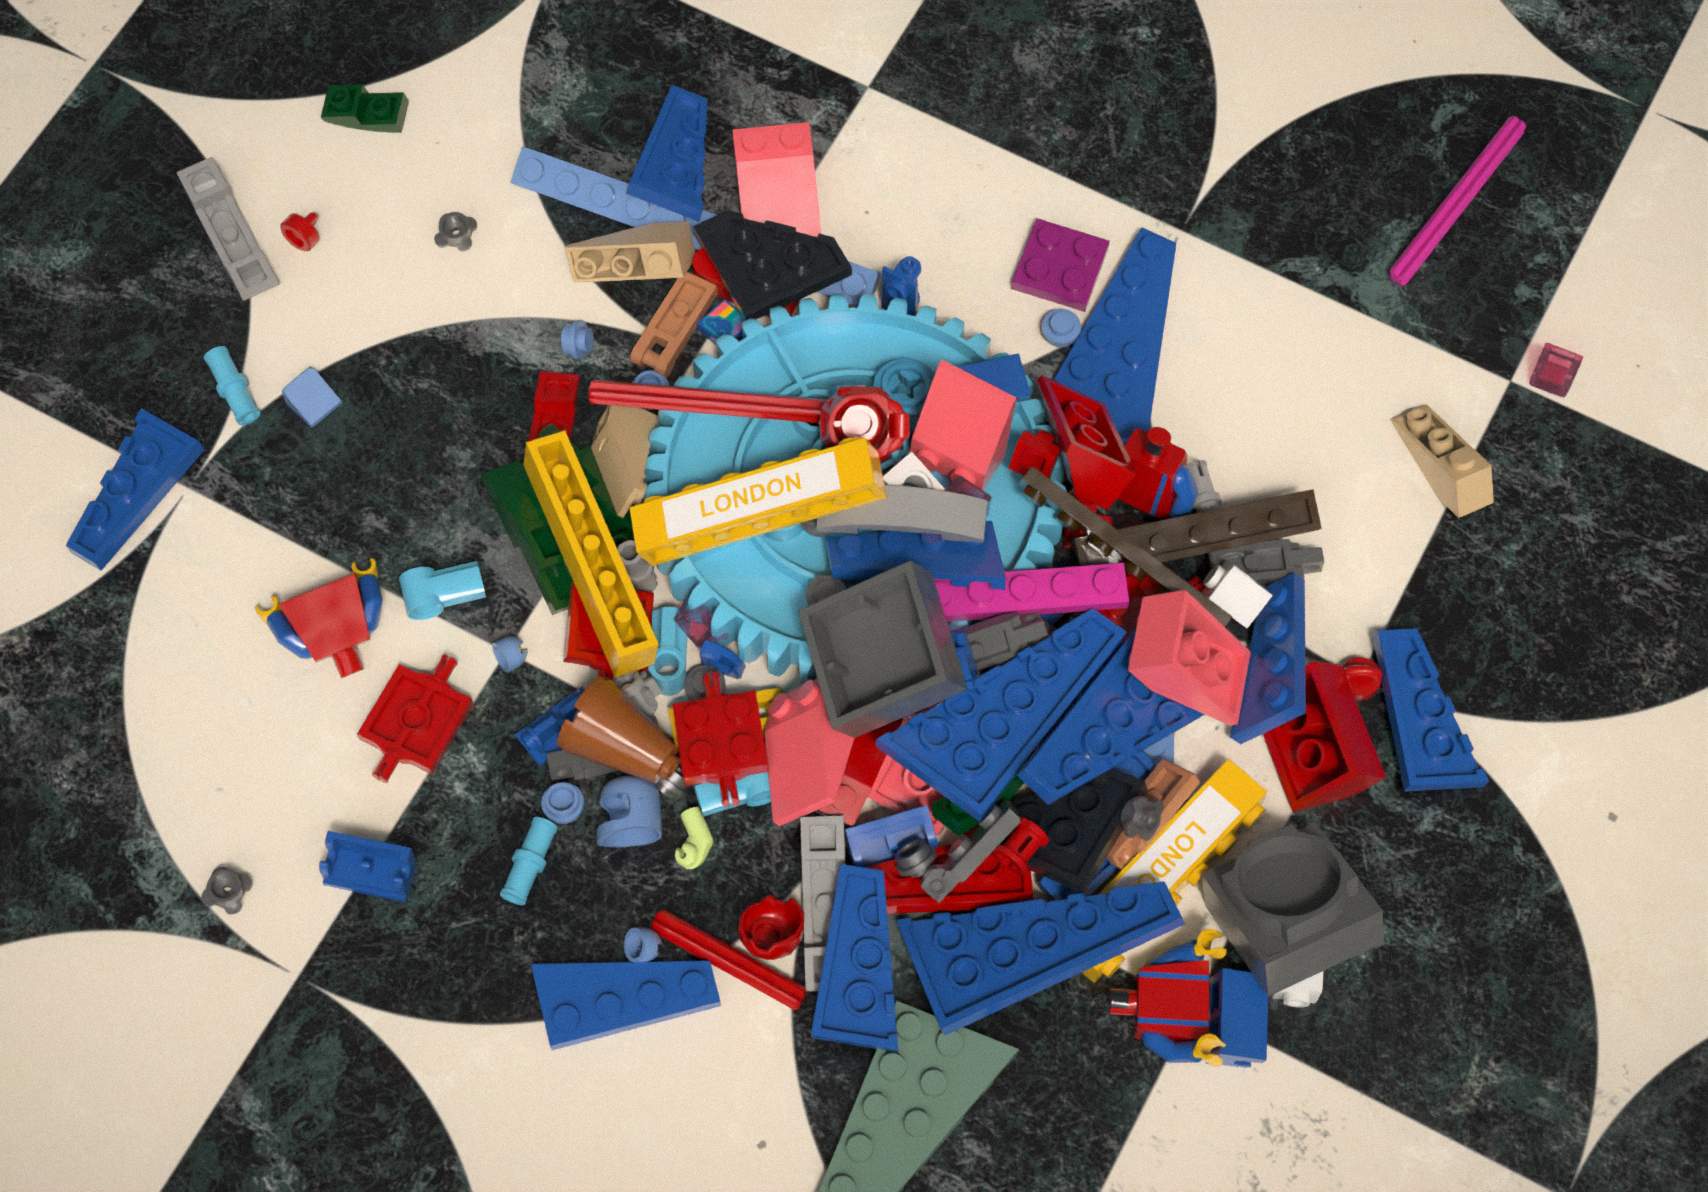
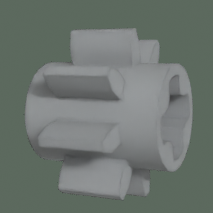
[613,671,662,717]

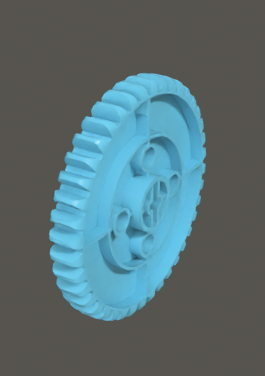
[642,294,1067,684]

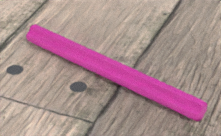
[1388,116,1526,286]

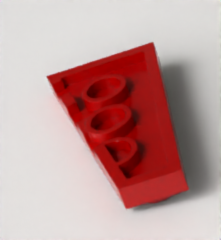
[865,844,1034,914]

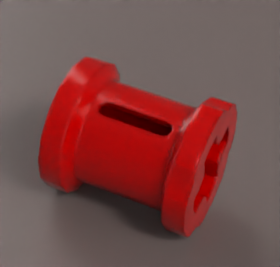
[993,817,1050,875]

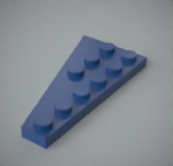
[1054,227,1177,439]
[875,608,1127,822]
[1017,625,1205,805]
[896,881,1185,1035]

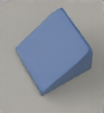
[282,366,342,428]

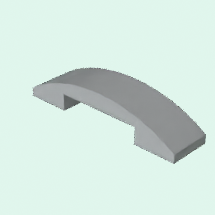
[176,157,279,301]
[816,485,988,543]
[800,816,845,991]

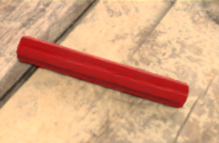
[651,910,807,1010]

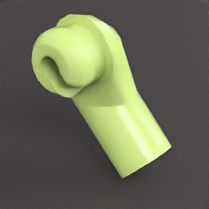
[675,807,713,869]

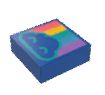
[697,299,744,345]

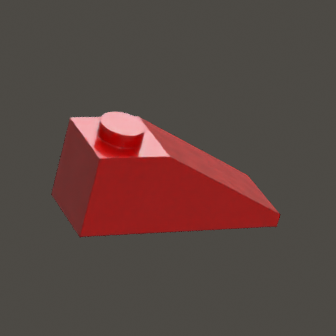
[817,718,903,827]

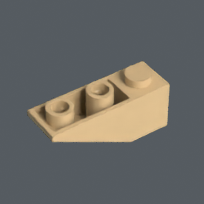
[565,221,696,283]
[1392,404,1494,518]
[591,405,657,518]

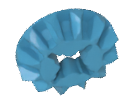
[873,358,935,416]

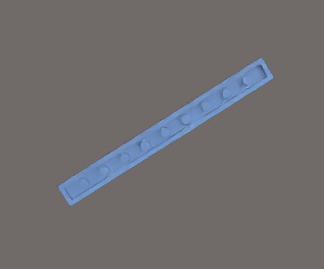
[510,146,881,306]

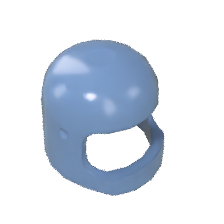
[597,775,662,847]

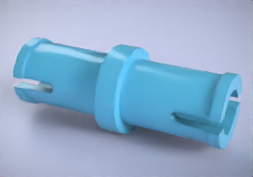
[204,346,261,425]
[500,817,558,905]

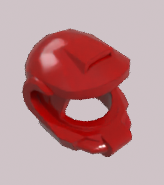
[819,385,910,463]

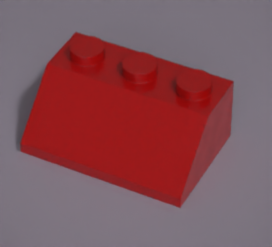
[1037,375,1137,510]
[1263,661,1386,812]

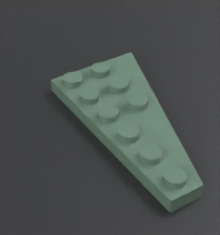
[818,1001,1019,1192]

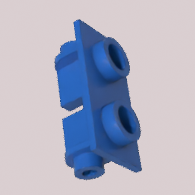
[881,256,922,316]
[515,686,585,766]

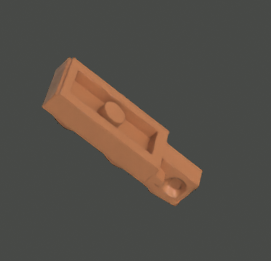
[1106,759,1200,870]

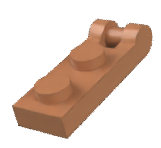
[630,272,718,378]

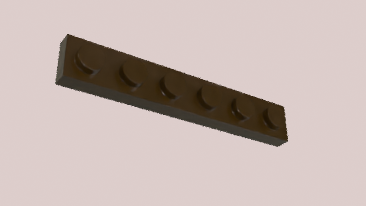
[1017,466,1233,627]
[1072,489,1322,566]

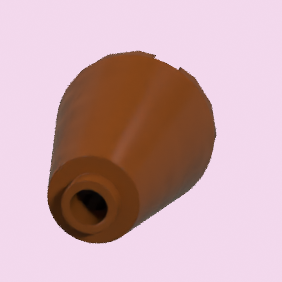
[557,676,680,783]

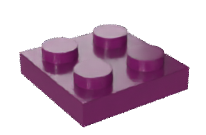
[1011,218,1110,312]

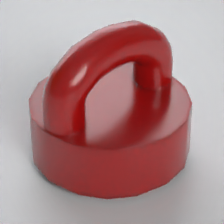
[280,211,319,251]
[1343,657,1383,701]

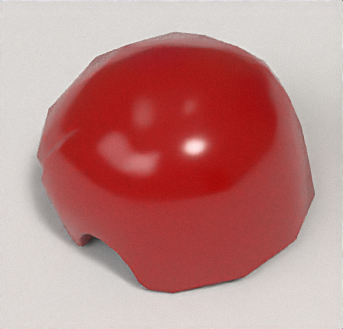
[738,895,805,960]

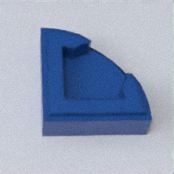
[700,640,746,679]

